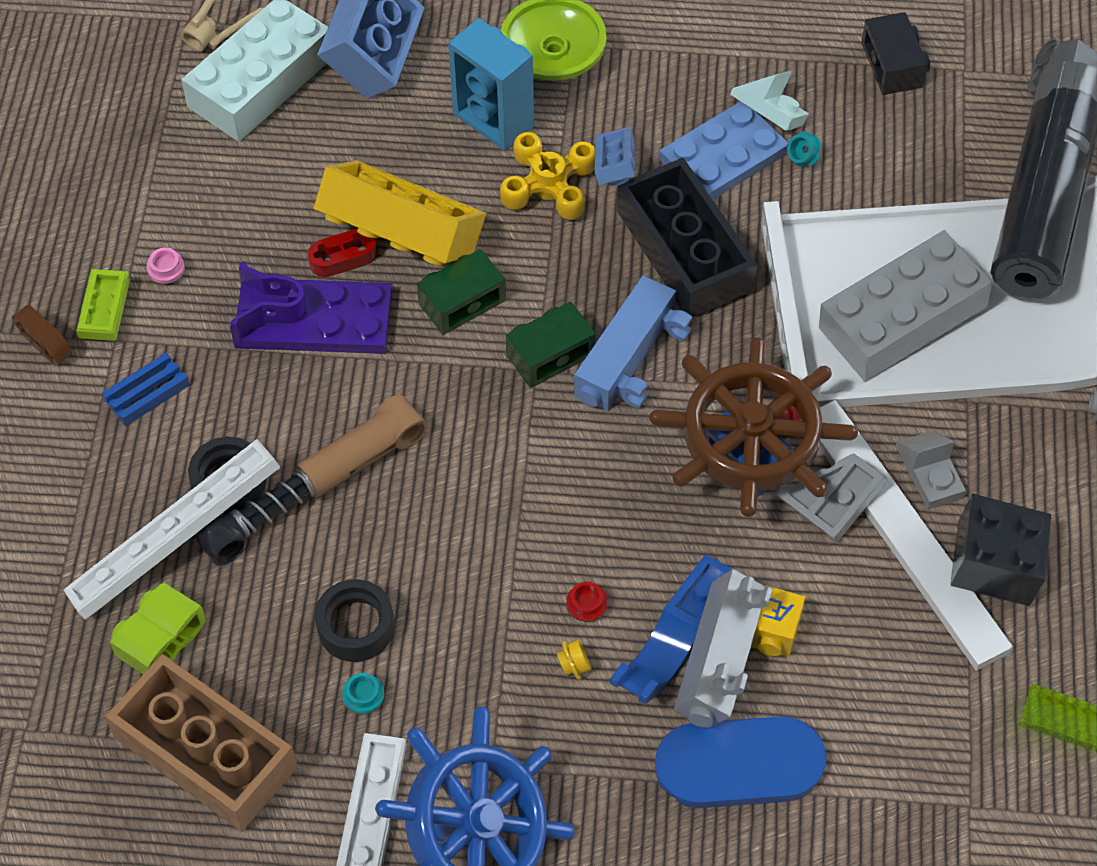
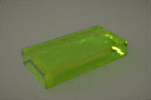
[1018,683,1097,752]

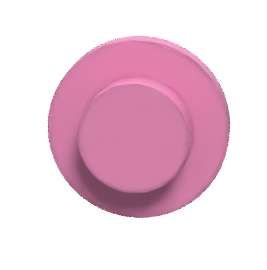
[147,248,185,284]

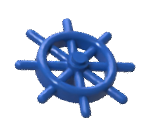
[375,707,575,866]

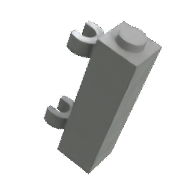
[674,569,772,728]

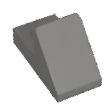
[896,431,966,510]

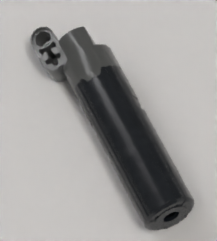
[990,39,1097,299]

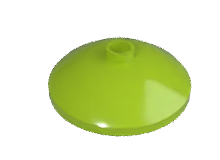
[501,0,607,81]

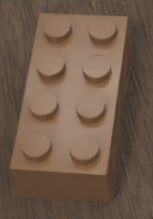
[105,654,298,832]

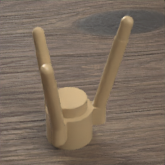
[181,0,263,52]

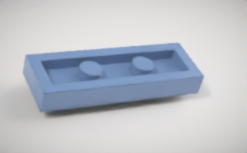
[595,126,635,186]

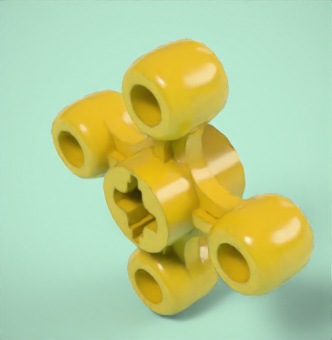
[500,132,595,220]

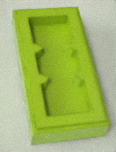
[76,269,130,341]

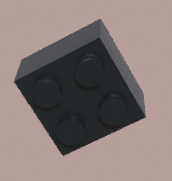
[950,493,1052,606]

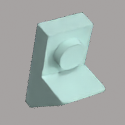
[730,71,809,131]

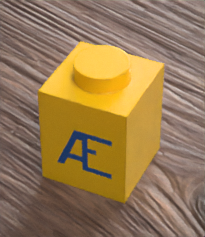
[751,585,806,657]

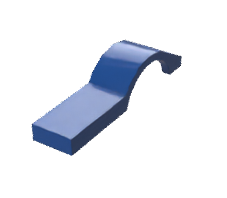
[610,554,732,705]

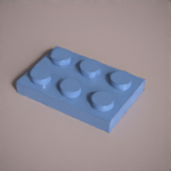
[659,101,788,200]

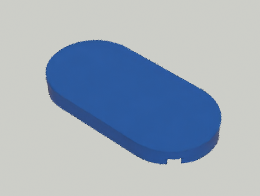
[655,717,826,808]

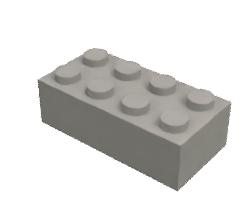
[819,230,993,382]

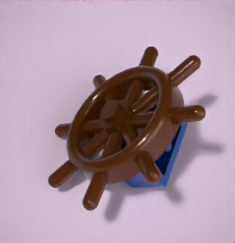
[649,337,858,517]

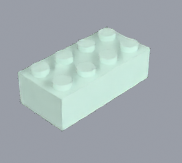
[181,0,328,142]

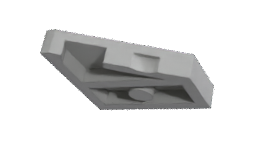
[776,453,888,542]

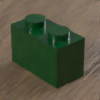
[417,248,506,335]
[506,301,596,389]

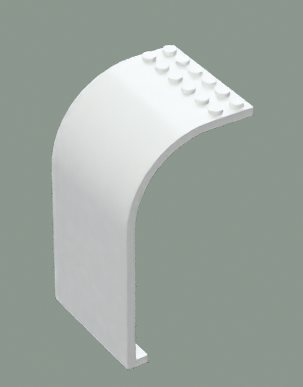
[761,175,1097,411]

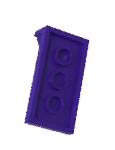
[230,261,393,354]

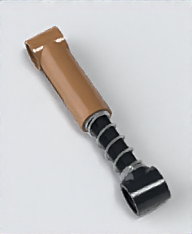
[193,395,428,566]

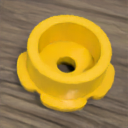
[557,639,592,679]

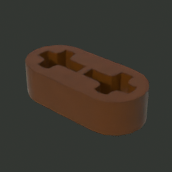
[12,305,72,366]

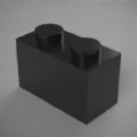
[861,12,930,95]

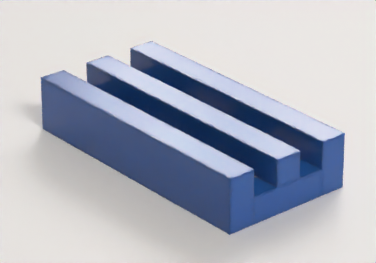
[102,352,190,426]

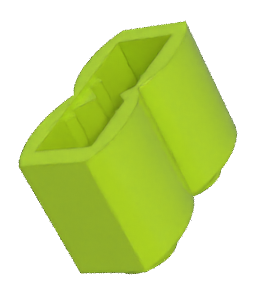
[110,582,206,674]

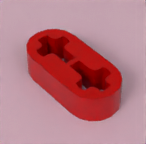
[308,229,378,277]

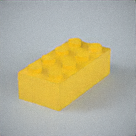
[313,160,486,266]

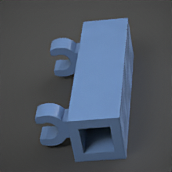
[574,275,692,412]

